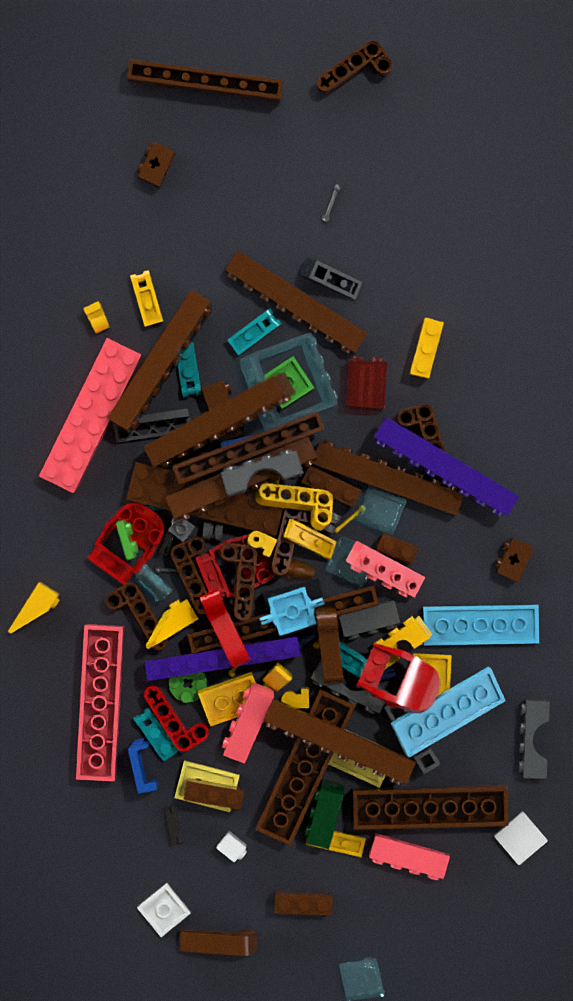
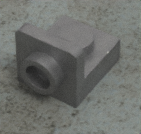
[169,519,196,542]

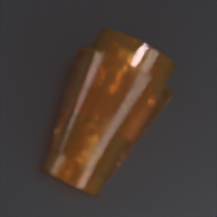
[286,559,315,579]

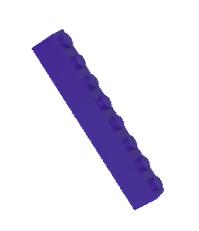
[373,417,519,517]
[145,636,301,681]

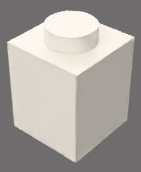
[216,831,247,862]

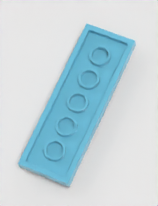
[423,605,539,645]
[391,667,505,758]

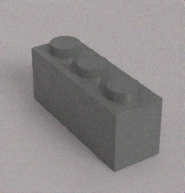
[339,600,400,639]

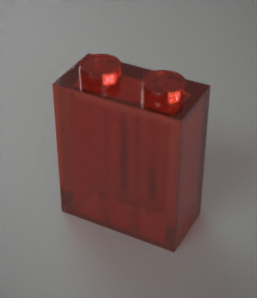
[346,357,387,409]

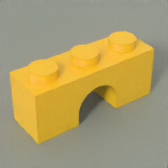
[409,318,444,380]
[370,616,432,669]

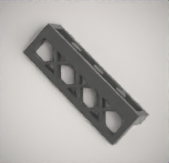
[112,408,190,443]

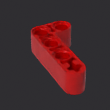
[199,589,250,668]
[144,684,209,752]

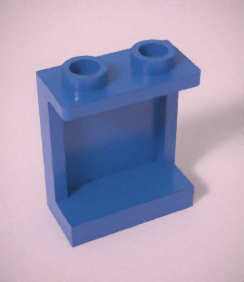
[128,738,159,794]

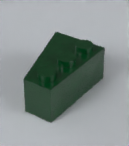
[304,779,345,849]

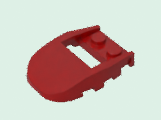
[88,502,164,585]
[194,534,278,598]
[356,644,440,713]

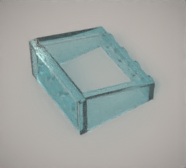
[238,332,338,431]

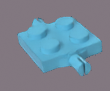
[260,587,325,636]

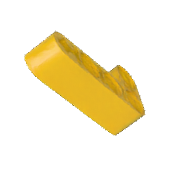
[255,483,333,531]

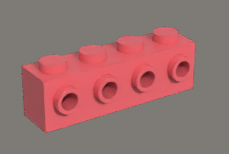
[346,541,425,598]
[222,682,274,764]
[369,833,450,880]

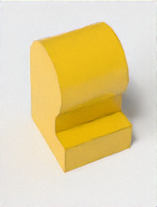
[83,301,110,334]
[247,531,277,558]
[281,687,309,708]

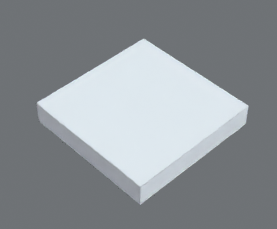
[494,811,548,865]
[137,883,191,937]

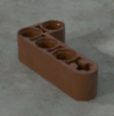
[317,40,392,94]
[397,404,445,476]
[270,508,320,577]
[170,537,207,614]
[218,543,257,621]
[105,582,169,650]
[316,608,344,684]
[179,929,257,956]

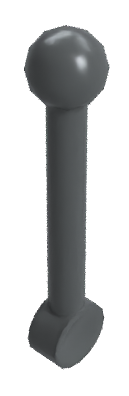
[322,184,341,222]
[154,567,193,574]

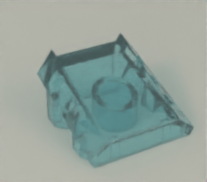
[355,485,406,535]
[325,536,368,587]
[135,564,173,601]
[339,957,385,1001]

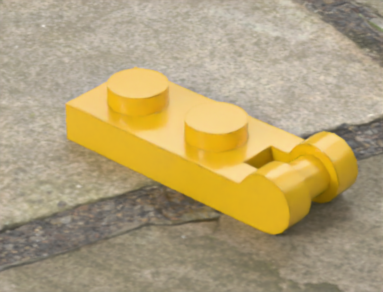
[130,270,164,327]

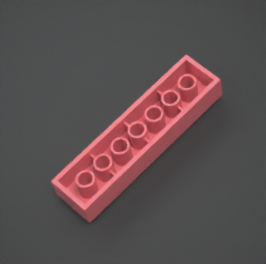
[39,338,143,493]
[76,624,125,782]

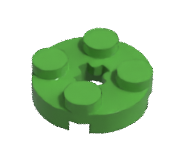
[169,672,207,703]

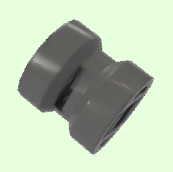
[319,512,342,534]
[202,521,224,542]

